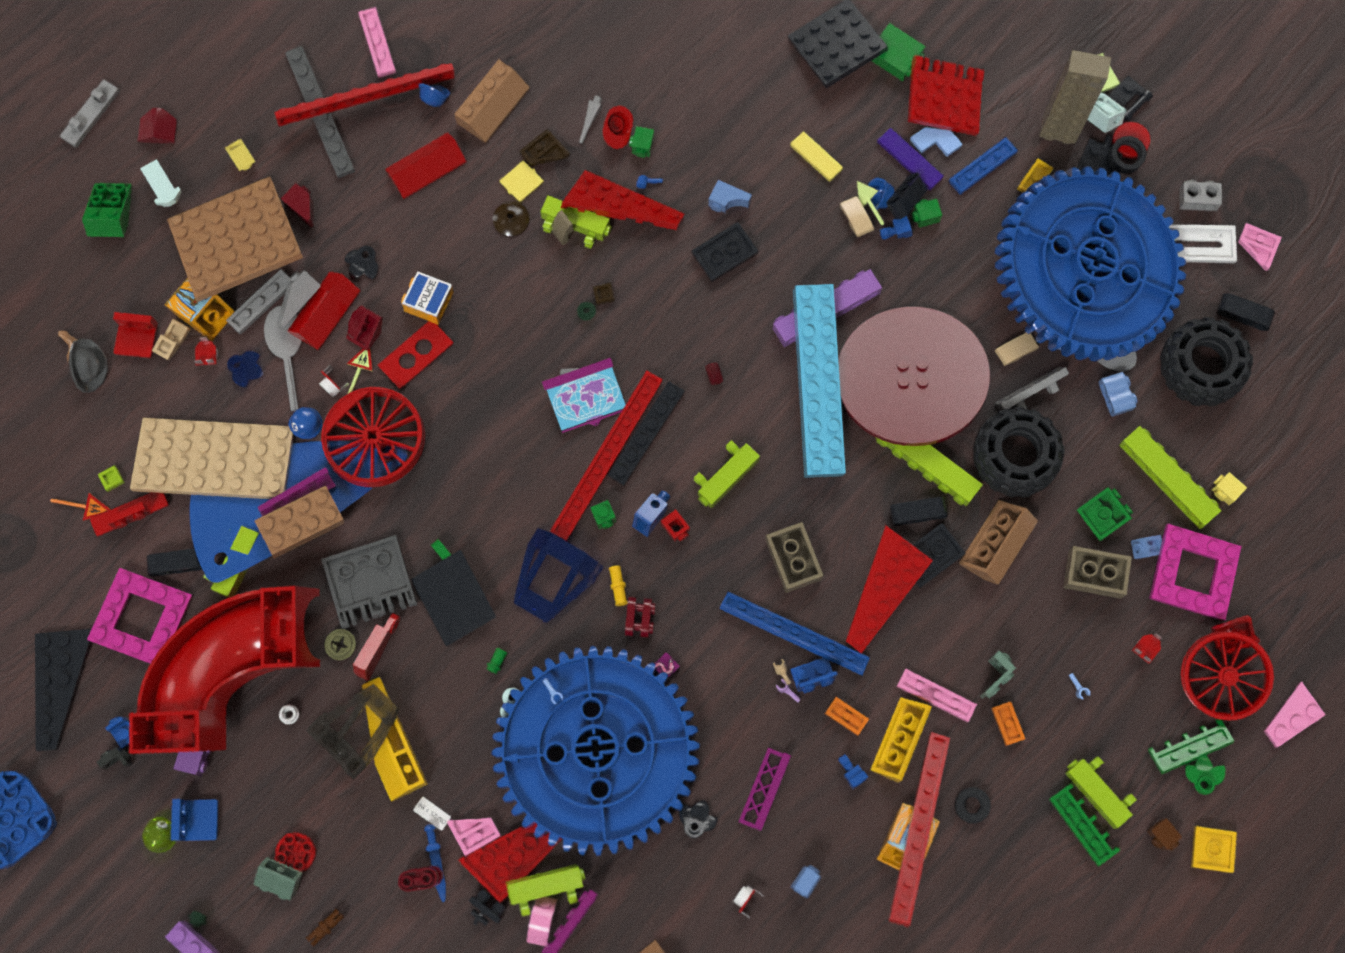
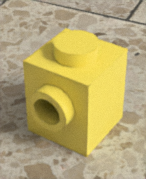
[225,139,255,171]
[1212,472,1247,505]

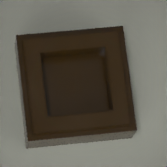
[593,282,615,306]

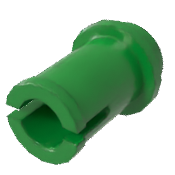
[486,648,507,674]

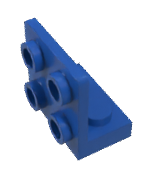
[790,658,838,694]
[171,799,218,841]

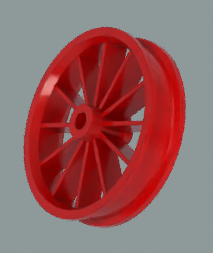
[1180,631,1274,720]

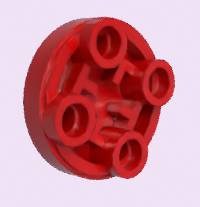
[1112,122,1150,159]
[275,832,316,872]

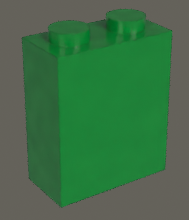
[872,23,926,81]

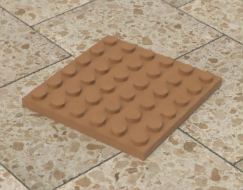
[167,176,303,302]

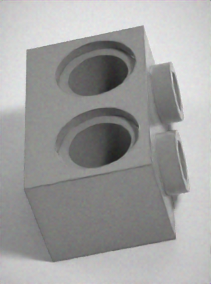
[1179,180,1222,211]

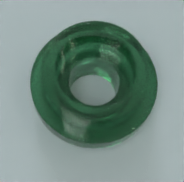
[577,302,596,320]
[187,911,207,928]

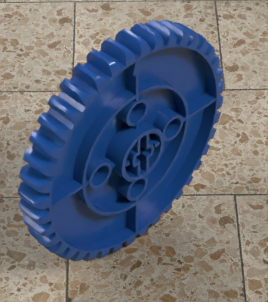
[995,167,1186,361]
[491,646,700,856]

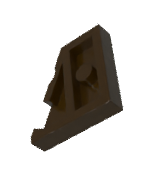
[519,129,570,167]

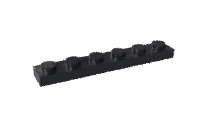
[608,381,685,486]

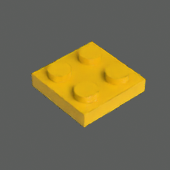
[1191,826,1237,873]

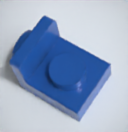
[105,716,129,749]

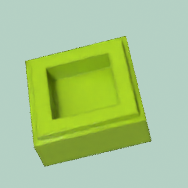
[98,465,125,492]

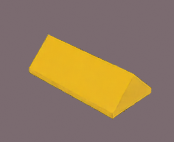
[870,697,932,783]

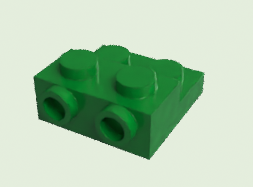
[1077,487,1133,541]

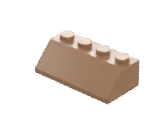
[454,60,530,143]
[959,500,1038,585]

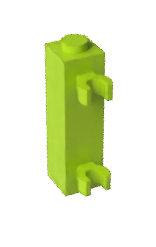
[540,196,612,249]
[694,440,760,508]
[203,526,259,598]
[1065,756,1137,829]
[506,864,585,917]

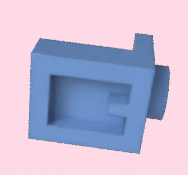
[1131,535,1162,559]

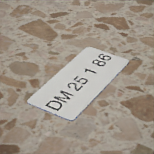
[413,797,451,830]

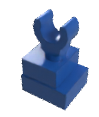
[880,216,912,240]
[838,754,868,789]

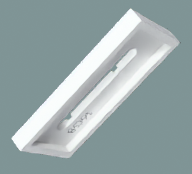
[1169,225,1237,263]

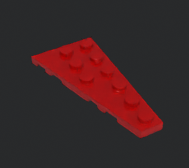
[561,170,685,230]
[846,526,933,654]
[458,823,562,903]

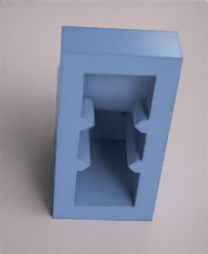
[709,180,752,213]

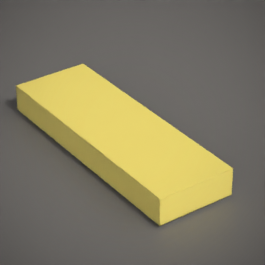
[790,131,843,182]

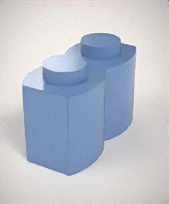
[1098,372,1137,417]
[790,865,821,898]

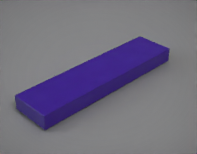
[877,128,944,191]

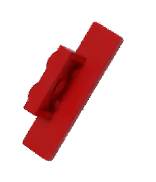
[90,492,169,537]

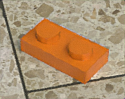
[825,697,869,736]
[991,701,1025,746]

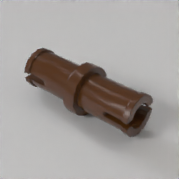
[305,908,345,947]

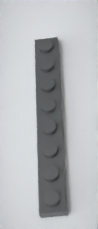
[285,46,355,179]

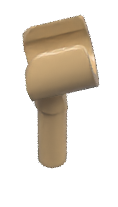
[773,659,791,685]

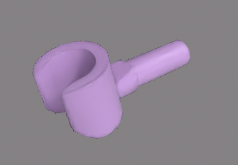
[776,679,801,702]

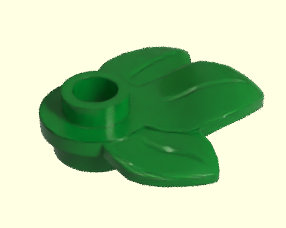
[1185,755,1225,795]

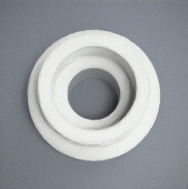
[279,704,299,724]

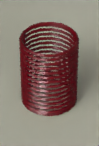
[705,362,724,385]

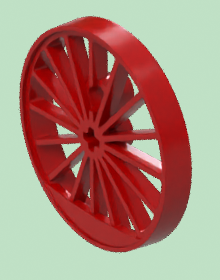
[321,387,425,487]

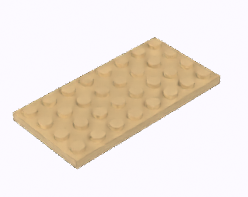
[130,418,294,499]

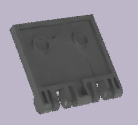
[321,535,417,629]

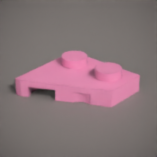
[1238,223,1282,271]
[447,818,501,856]

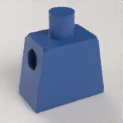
[632,490,671,538]

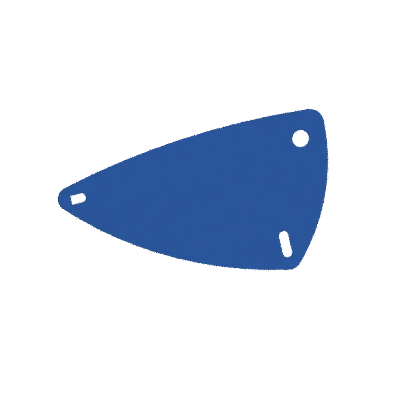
[190,441,407,583]

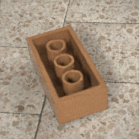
[254,486,344,559]

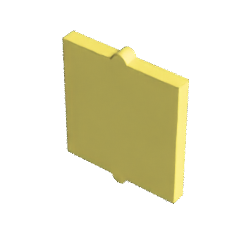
[500,161,544,203]

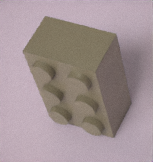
[765,522,824,593]
[1063,546,1132,599]

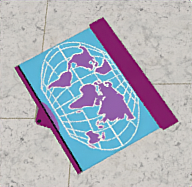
[542,358,626,433]

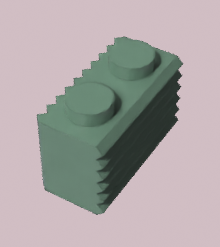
[253,857,302,900]

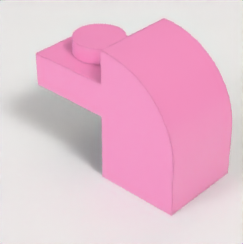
[527,897,557,946]

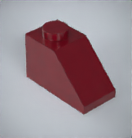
[281,183,314,228]

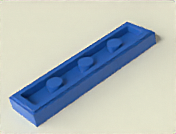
[949,137,1018,195]

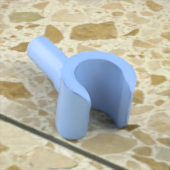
[1069,673,1090,699]
[543,679,563,704]

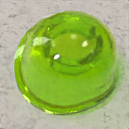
[142,817,176,853]

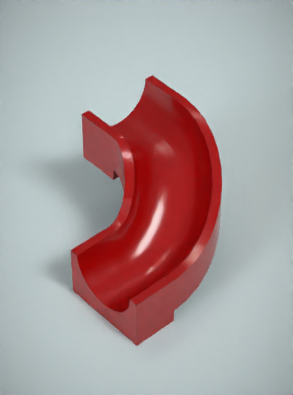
[129,586,320,754]

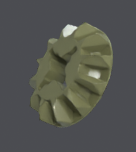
[324,629,356,661]

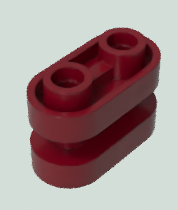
[625,597,655,638]
[398,866,443,892]

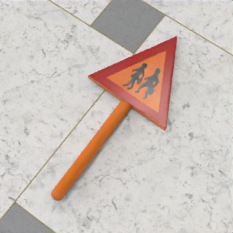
[50,493,111,521]

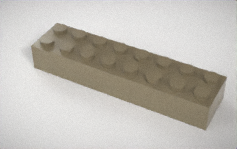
[1039,50,1111,144]

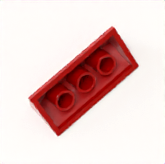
[385,132,467,199]
[287,272,361,351]

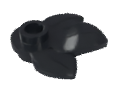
[344,246,378,280]
[679,800,718,838]

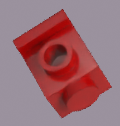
[660,509,690,542]

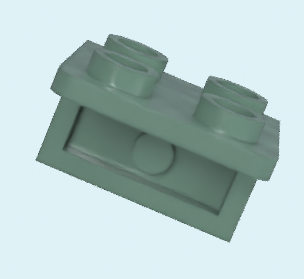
[980,651,1016,699]

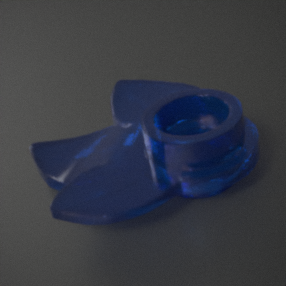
[227,351,263,388]

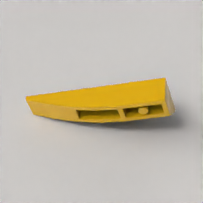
[362,677,428,802]

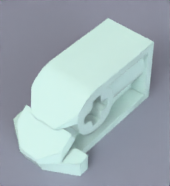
[1087,93,1126,133]
[140,159,181,207]

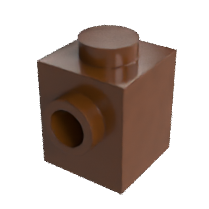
[1146,818,1182,851]

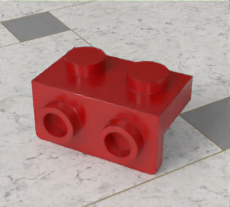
[1211,615,1260,654]

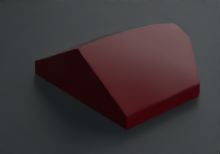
[138,108,177,144]
[346,305,383,351]

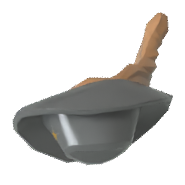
[58,331,108,393]

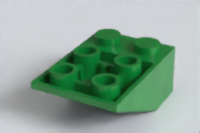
[82,183,132,237]

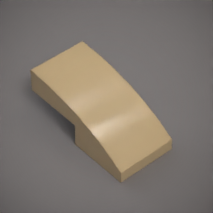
[840,196,874,237]
[152,319,191,360]
[995,333,1039,366]

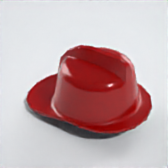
[603,106,633,149]

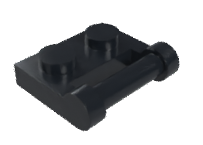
[1108,76,1153,122]

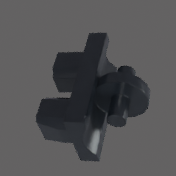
[469,889,506,926]

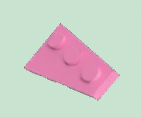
[1264,682,1326,748]

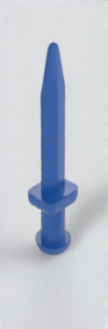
[424,824,446,902]

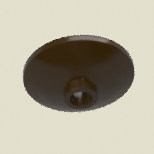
[493,201,530,237]

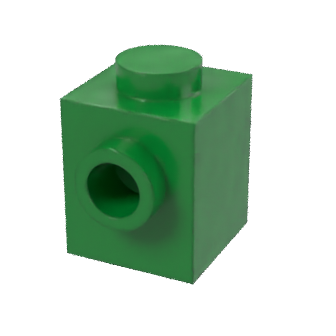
[629,126,654,158]
[912,199,942,228]
[590,500,616,529]

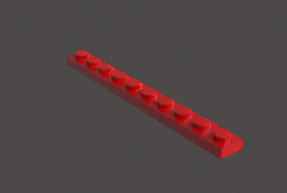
[274,63,455,127]
[550,371,663,542]
[888,732,950,927]

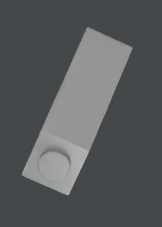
[277,270,321,327]

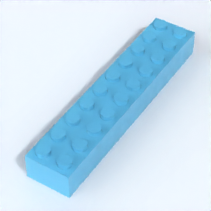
[793,284,846,478]

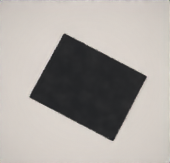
[411,550,496,646]

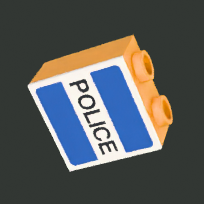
[401,272,454,325]

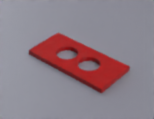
[378,321,454,390]

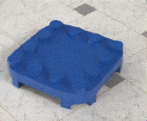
[0,771,57,869]

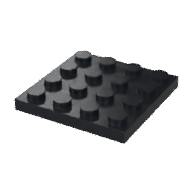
[788,0,888,89]

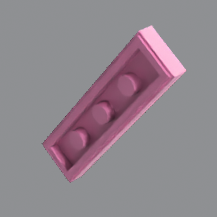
[358,7,396,78]
[897,669,977,723]

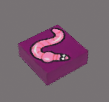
[655,652,680,678]

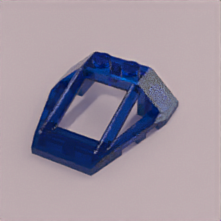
[514,528,604,623]

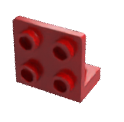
[113,312,158,358]

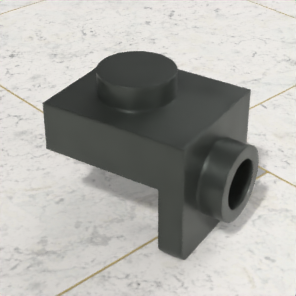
[97,747,132,770]

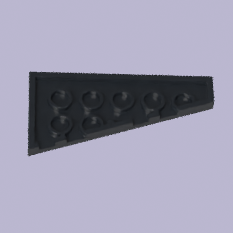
[35,629,91,752]

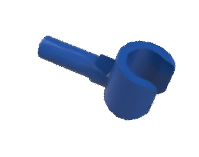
[636,175,663,189]

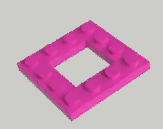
[1149,524,1241,621]
[87,568,193,664]

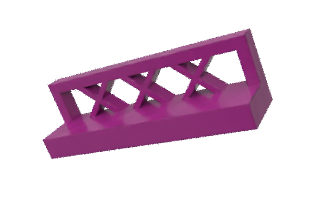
[258,467,336,517]
[739,748,791,832]

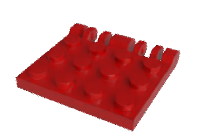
[908,55,984,136]

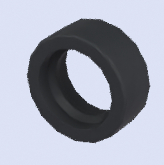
[1108,136,1147,174]

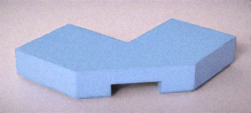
[910,127,962,157]

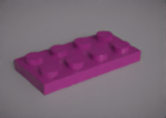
[542,890,599,953]

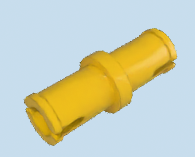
[609,566,628,606]

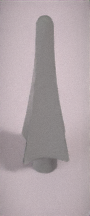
[579,96,602,143]

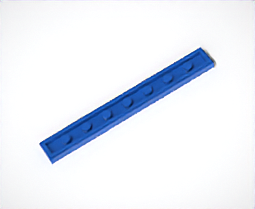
[720,592,870,675]

